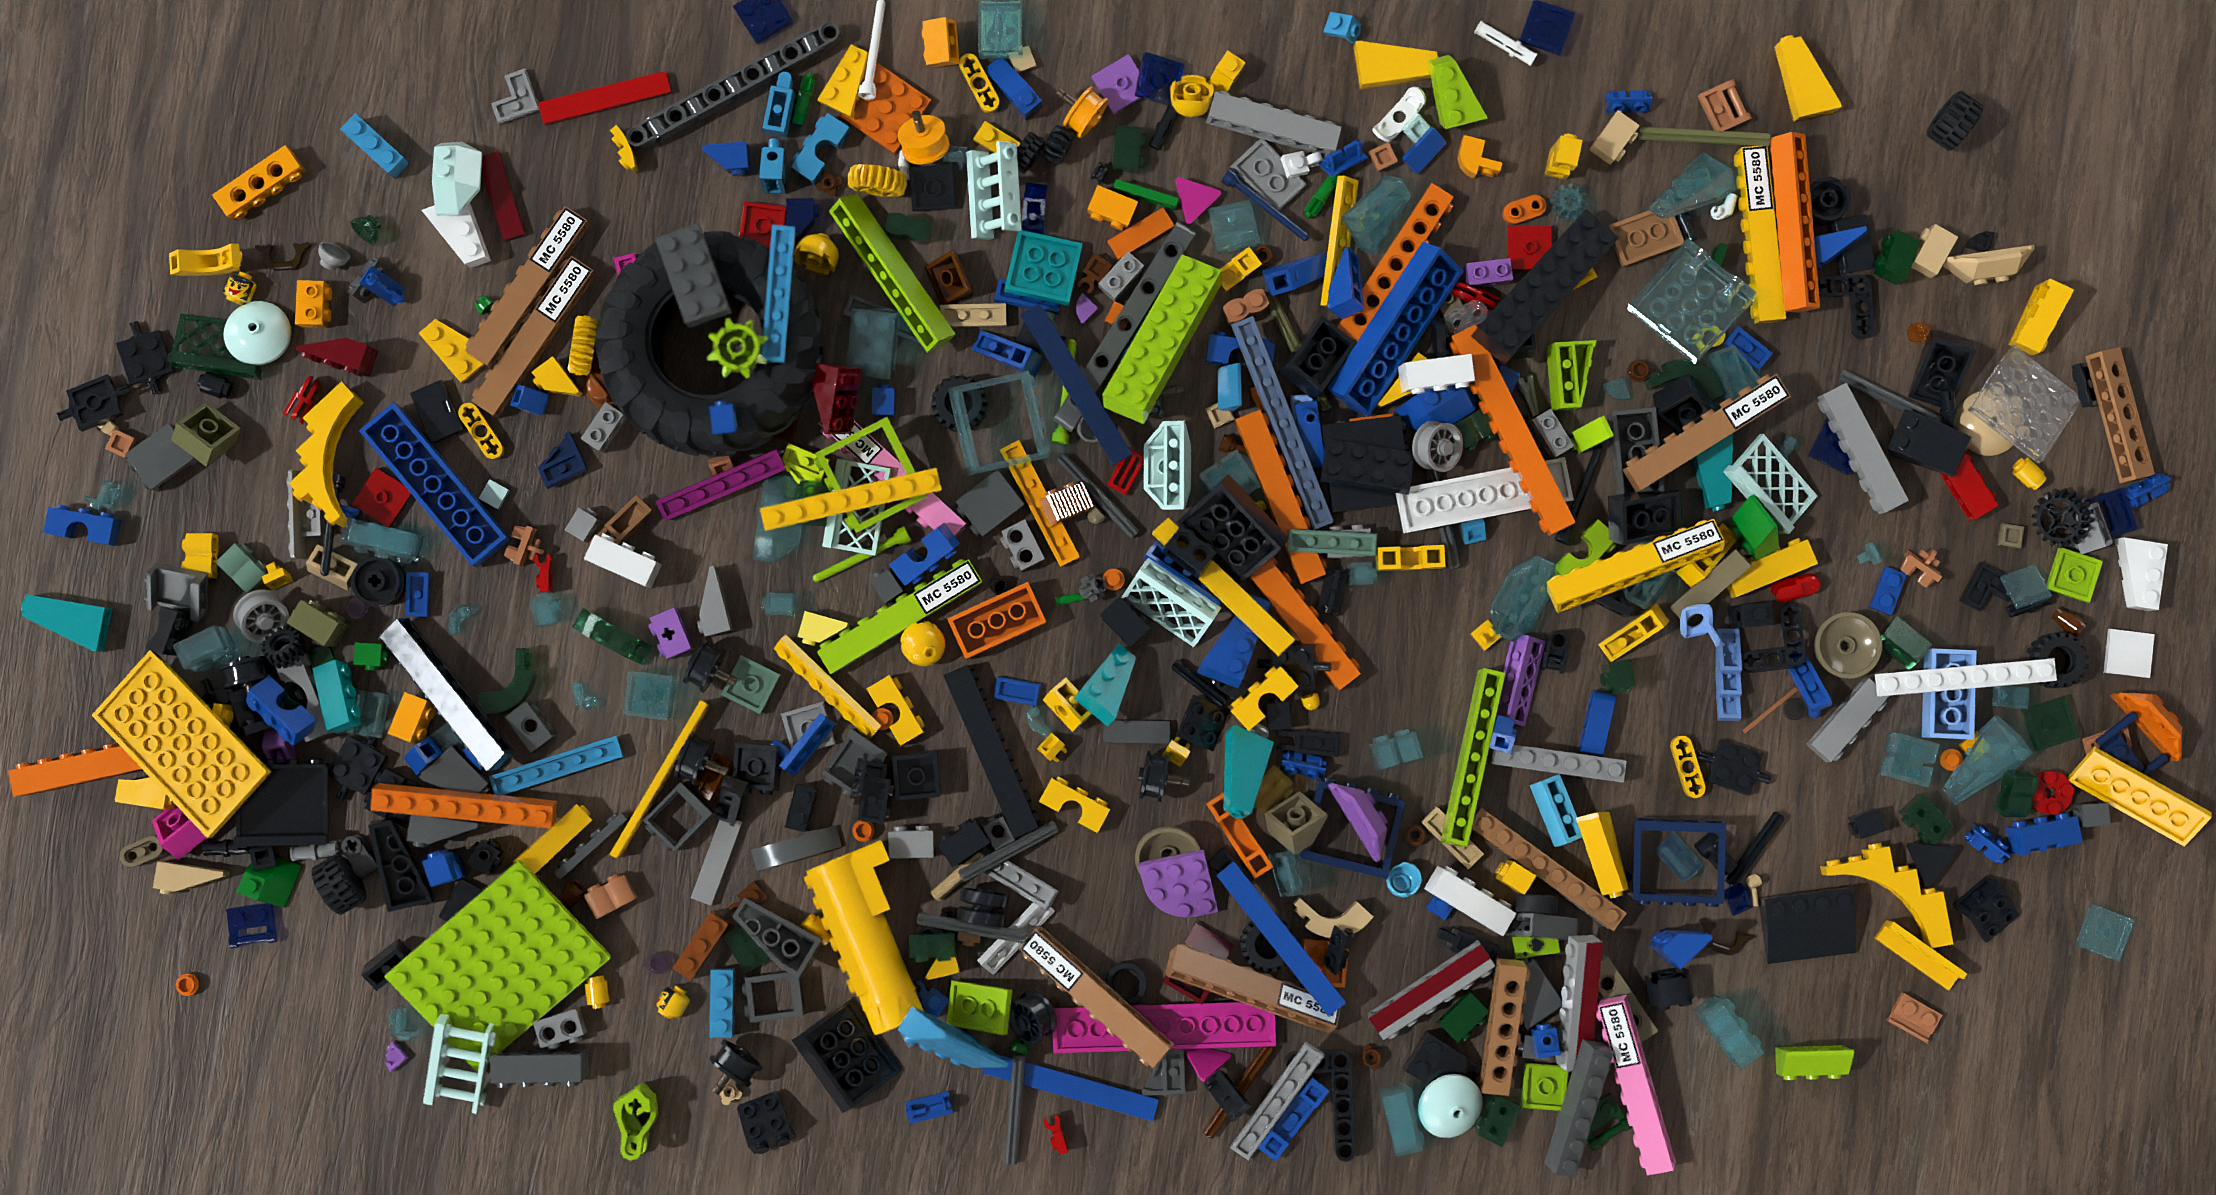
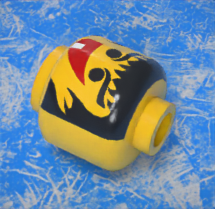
[223,271,257,305]
[656,985,690,1020]

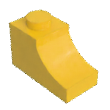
[1207,50,1246,92]

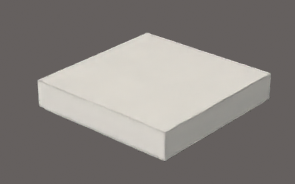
[2103,629,2155,678]

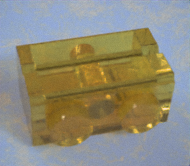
[1253,765,1294,816]

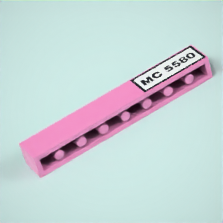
[818,421,967,537]
[1596,994,1676,1175]

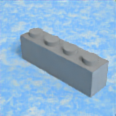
[1806,678,1889,762]

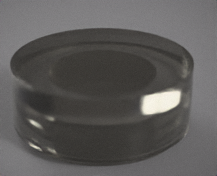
[1782,698,1806,720]

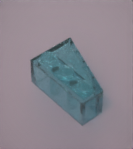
[1341,175,1411,254]
[1708,345,1761,400]
[342,517,424,564]

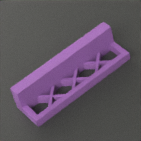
[1495,633,1546,727]

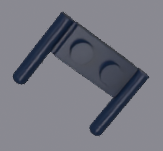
[2095,711,2169,776]

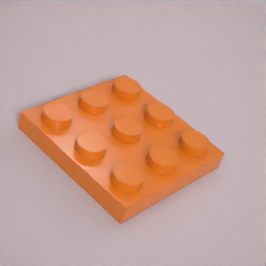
[840,63,932,155]

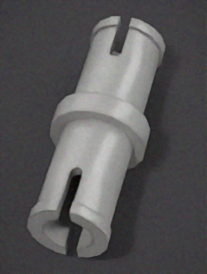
[290,842,338,861]

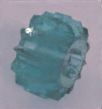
[1550,183,1588,221]

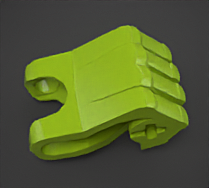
[613,1083,658,1161]

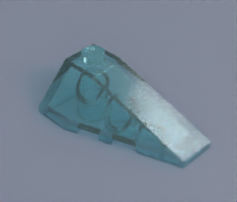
[1943,715,2033,805]

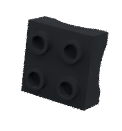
[145,606,192,656]

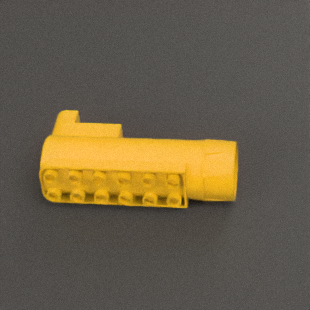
[804,840,924,1035]

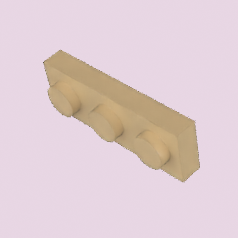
[940,303,1007,328]
[1421,806,1484,870]

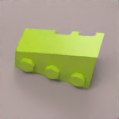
[1428,55,1487,129]
[1546,340,1597,412]

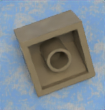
[1265,791,1327,855]

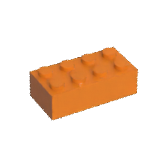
[947,582,1047,660]

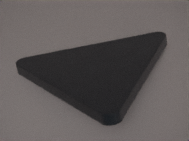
[1907,843,1956,888]

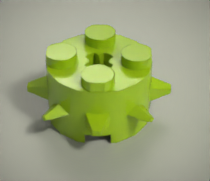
[707,318,768,379]

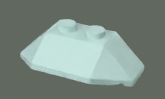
[432,142,482,216]
[1144,421,1191,510]

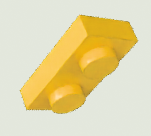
[973,121,1020,153]

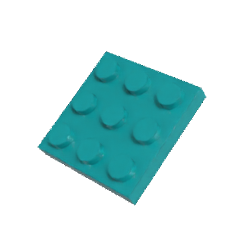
[1004,230,1083,306]

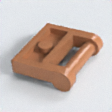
[1698,79,1752,131]

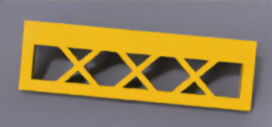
[1874,920,1967,990]

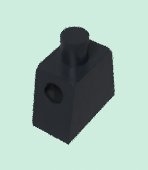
[1727,602,1774,629]

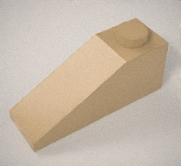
[153,861,230,895]

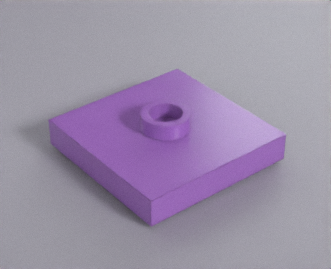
[1091,54,1151,115]

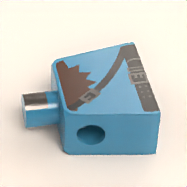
[759,138,787,194]

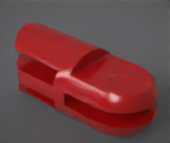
[1453,283,1501,314]
[283,376,321,425]
[1770,573,1821,603]

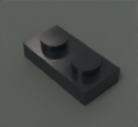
[2071,362,2098,408]

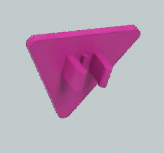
[1175,177,1221,224]
[1184,1048,1231,1081]

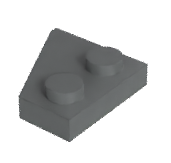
[1142,1049,1185,1096]

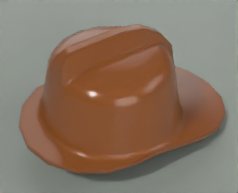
[577,359,615,408]

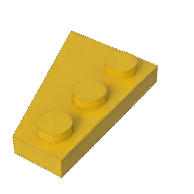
[817,44,869,120]
[419,319,484,384]

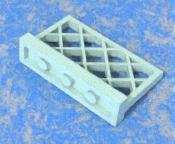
[1723,434,1817,534]
[822,459,891,556]
[1121,558,1221,647]

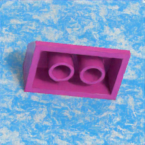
[152,805,231,860]

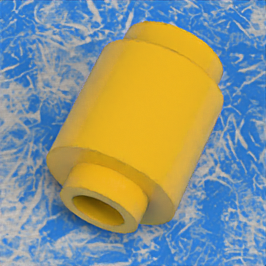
[2012,458,2047,490]
[584,975,610,1009]

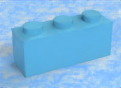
[1529,774,1582,847]

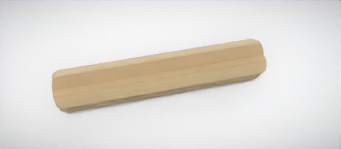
[931,851,985,901]

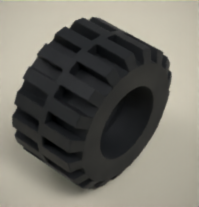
[1926,90,1984,151]
[931,374,988,432]
[2025,633,2089,688]
[311,853,367,915]
[1240,917,1296,973]

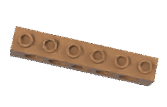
[2085,347,2155,483]
[1479,958,1530,1096]

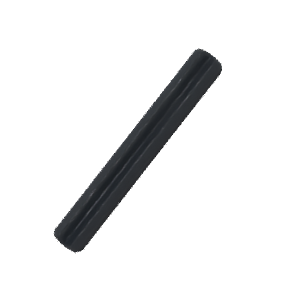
[1725,812,1785,887]

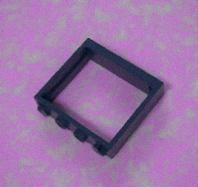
[1299,777,1405,879]
[1632,818,1726,907]

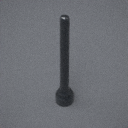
[1554,445,1603,546]
[320,474,346,576]

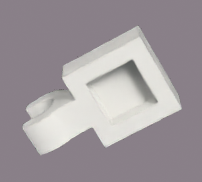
[1281,151,1323,178]

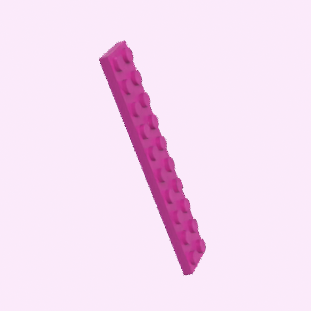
[1053,1002,1276,1053]

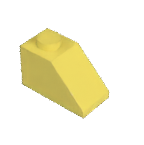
[798,611,849,646]

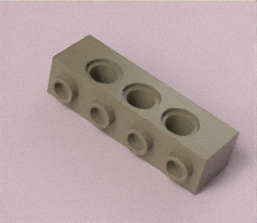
[1598,955,1658,1043]

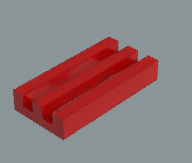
[1107,447,1144,496]

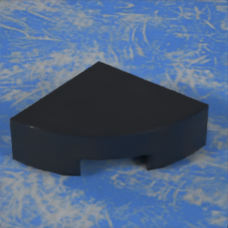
[1965,231,1995,252]

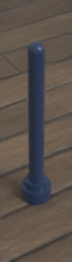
[1221,168,1309,241]

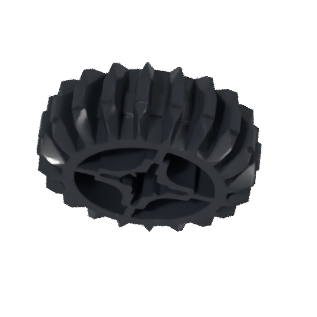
[2031,488,2095,548]

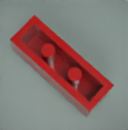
[1939,452,1998,521]

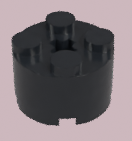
[1810,177,1851,225]
[1644,968,1694,1011]

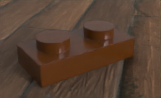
[695,753,733,803]

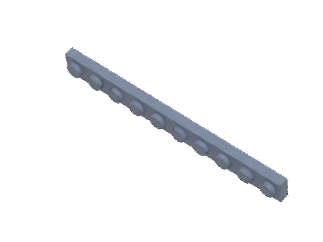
[1231,316,1333,530]

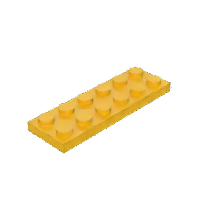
[2068,747,2212,847]

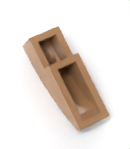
[589,495,652,546]

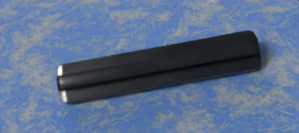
[1171,660,1228,707]

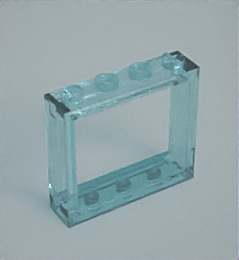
[948,371,1050,476]

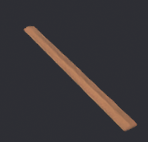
[1743,687,1798,734]

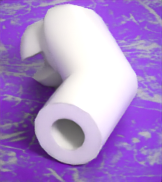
[898,150,910,180]
[1710,193,1738,220]

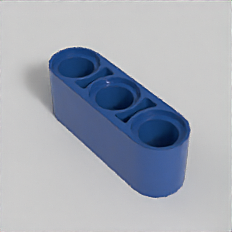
[1579,690,1616,757]

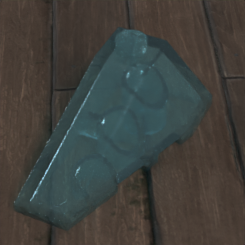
[1649,153,1736,219]

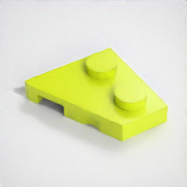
[782,443,830,497]

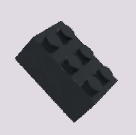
[1278,316,1356,399]

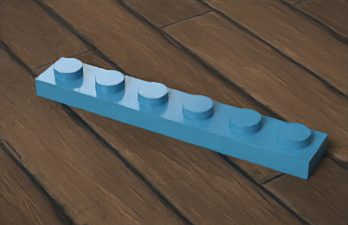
[762,225,795,363]
[489,736,624,795]

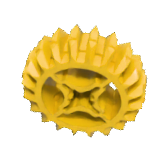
[847,164,907,198]
[568,315,598,376]

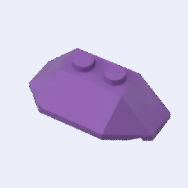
[1327,783,1387,862]

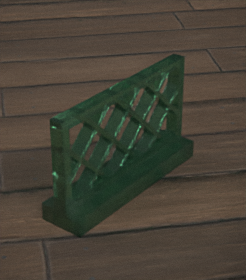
[167,313,262,380]

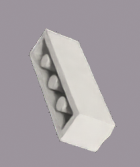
[1424,866,1517,936]

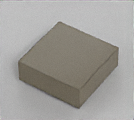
[1997,523,2024,549]

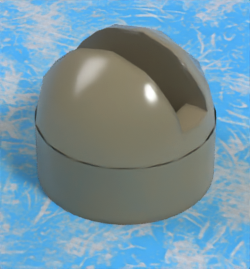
[1087,505,1107,524]

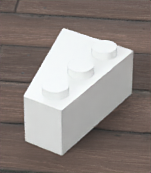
[422,203,491,268]
[1398,354,1475,394]
[584,533,662,588]
[2114,537,2168,611]

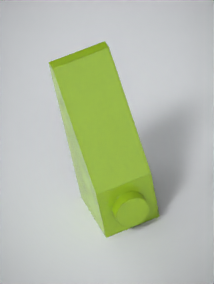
[1568,416,1614,454]

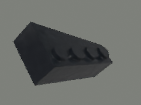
[368,816,435,912]

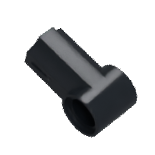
[1693,832,1737,876]

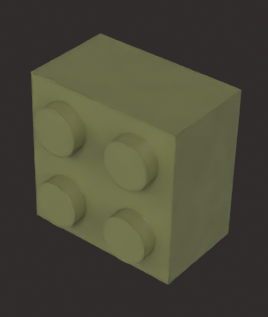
[171,402,241,467]
[286,599,350,648]

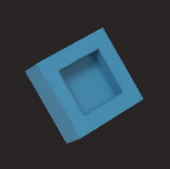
[1461,518,1486,545]

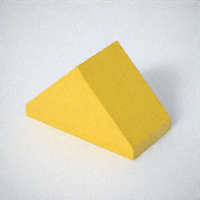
[925,938,960,980]

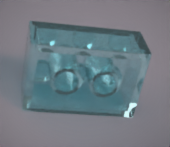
[847,306,900,380]
[1693,994,1764,1069]

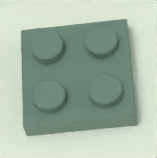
[721,655,781,714]

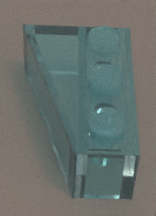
[1379,1082,1425,1157]

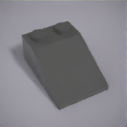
[407,815,487,847]

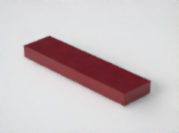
[481,151,526,241]

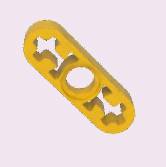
[959,53,1000,114]
[458,403,505,460]
[1670,736,1706,798]

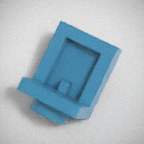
[1323,12,1361,44]

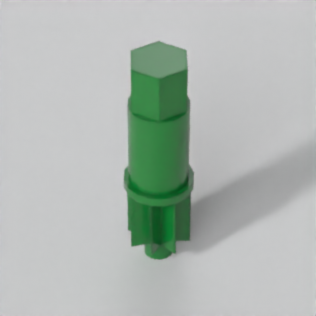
[791,73,815,126]
[1304,174,1340,219]

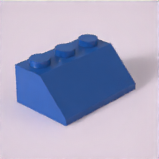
[1648,929,1713,969]

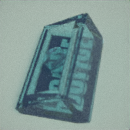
[1654,832,1703,882]

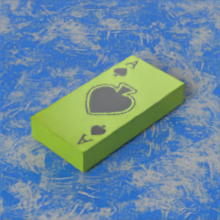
[1512,936,1560,959]

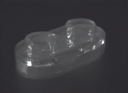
[1444,300,1488,334]

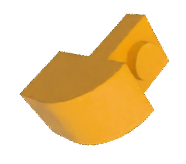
[1457,135,1502,178]

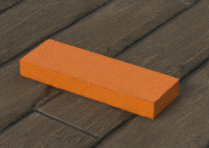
[1107,207,1175,261]

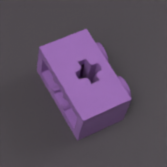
[1463,258,1513,288]
[649,608,694,659]

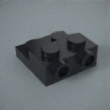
[732,743,781,795]
[364,768,427,828]

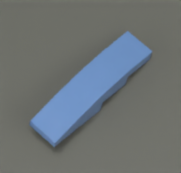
[1716,629,1742,721]

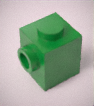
[353,642,390,671]

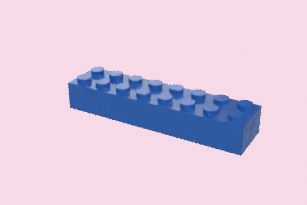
[1327,242,1463,417]
[359,402,512,568]

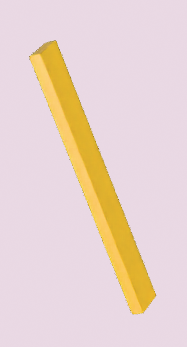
[1152,518,1295,656]
[609,700,710,858]

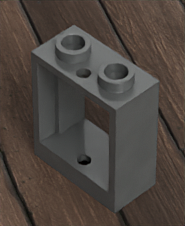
[643,782,715,852]
[742,971,806,1023]

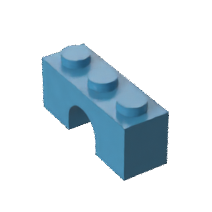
[340,113,409,179]
[791,113,851,186]
[709,968,736,1038]

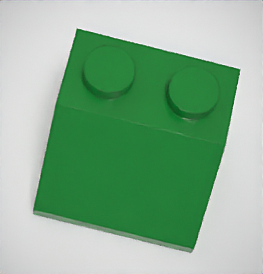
[1730,494,1779,561]

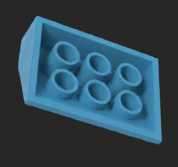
[898,1006,1009,1068]

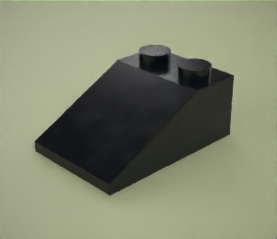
[1908,330,1976,408]
[1887,409,1972,478]
[1608,490,1680,545]
[1403,1031,1481,1086]

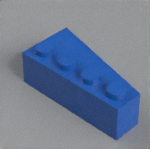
[1196,594,1271,688]

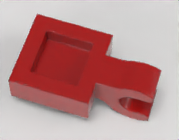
[534,554,553,593]
[1043,1114,1068,1155]

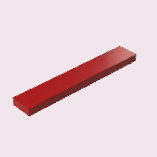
[538,71,672,125]

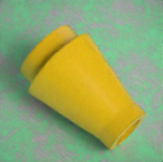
[800,913,833,946]

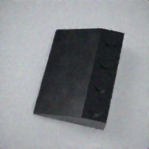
[1176,474,1289,585]
[1758,886,1856,964]
[791,998,902,1113]

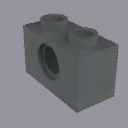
[504,701,556,753]

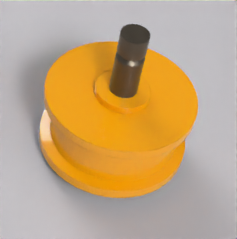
[1056,86,1109,139]
[898,110,950,165]

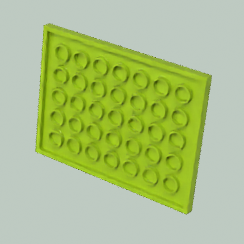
[384,859,611,1072]

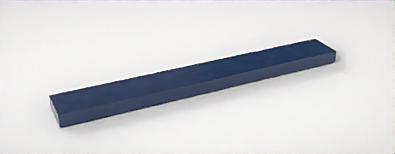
[1021,303,1132,466]

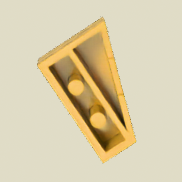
[2009,279,2074,356]

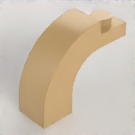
[1293,897,1373,938]

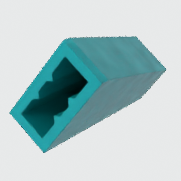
[1692,433,1733,512]
[21,594,112,652]
[1223,724,1274,819]

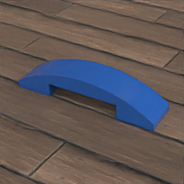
[1258,1077,1330,1161]

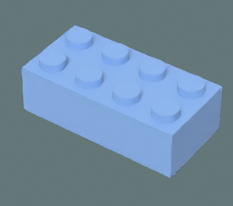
[1922,648,1976,739]

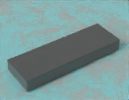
[1103,720,1170,743]

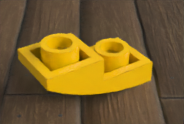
[610,125,638,173]

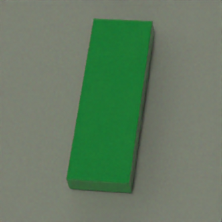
[1113,179,1179,210]

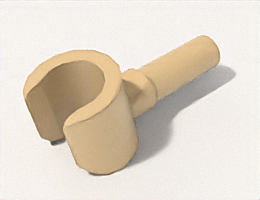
[97,421,119,436]
[1746,874,1762,907]

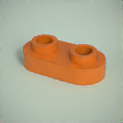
[1502,195,1546,225]

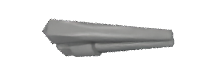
[1517,374,1539,417]

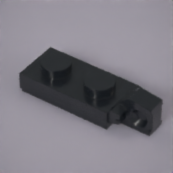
[1436,928,1500,962]

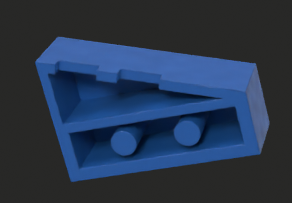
[2005,812,2083,855]

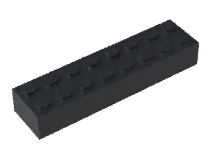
[1471,209,1619,365]

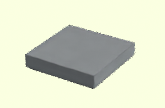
[781,701,836,750]

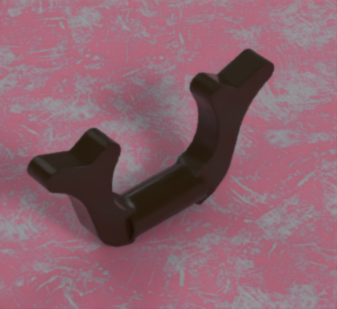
[255,242,311,271]
[1699,918,1753,955]

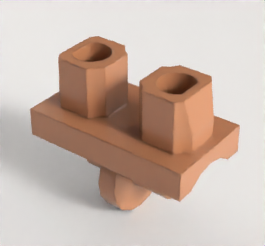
[504,526,544,567]
[1900,549,1942,588]

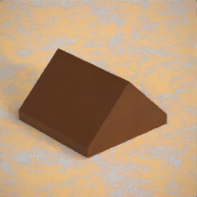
[925,249,973,305]

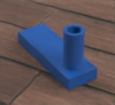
[1294,400,1324,468]
[1787,650,1832,718]
[770,713,836,776]

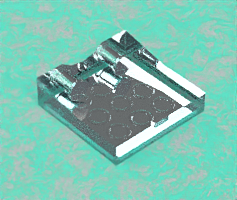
[1628,238,1756,364]

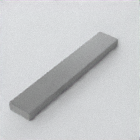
[1230,1041,1325,1160]

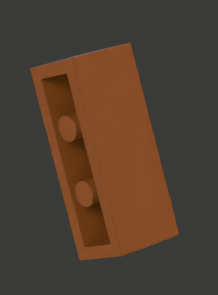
[673,910,732,980]

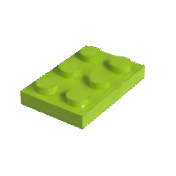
[947,980,1012,1035]

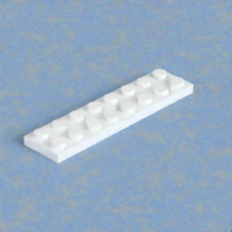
[1395,457,1574,533]

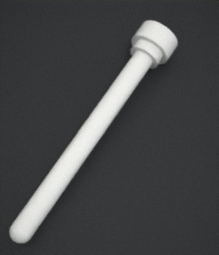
[858,0,885,100]

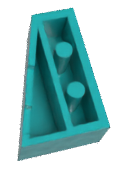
[1074,643,1136,727]

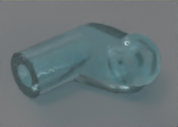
[448,605,471,634]
[571,682,598,710]
[1024,706,1050,738]

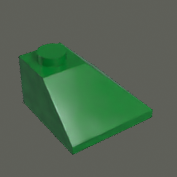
[237,855,302,907]

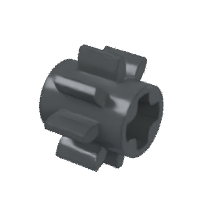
[1079,573,1106,603]

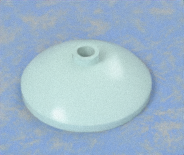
[224,301,292,365]
[1418,1074,1483,1138]

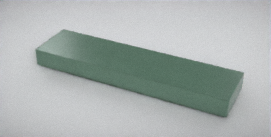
[1287,529,1377,556]

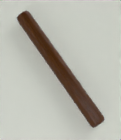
[1203,1046,1274,1139]

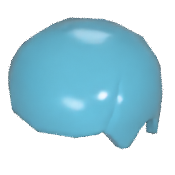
[1386,862,1422,898]

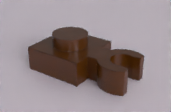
[1077,253,1113,295]
[728,881,769,911]

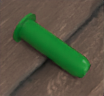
[1054,593,1085,608]

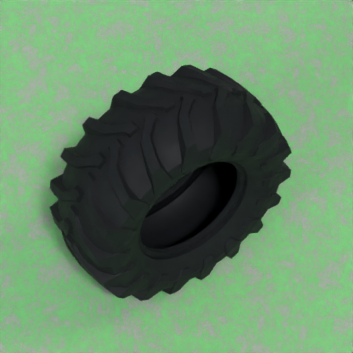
[596,231,824,457]

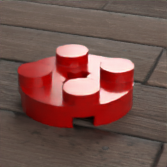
[2026,771,2074,815]

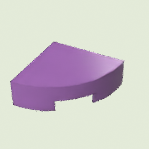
[1076,293,1098,325]
[386,1040,409,1073]

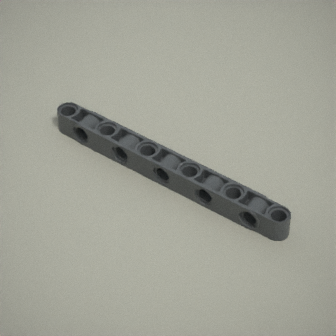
[627,22,841,151]
[1052,220,1196,432]

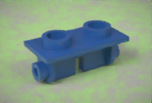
[1605,90,1653,113]
[1319,140,1368,177]
[359,265,406,306]
[2120,472,2171,508]
[1279,751,1326,779]
[1964,822,2011,864]
[905,1091,953,1124]

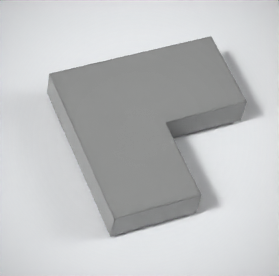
[491,68,540,125]

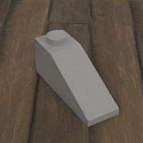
[697,566,733,637]

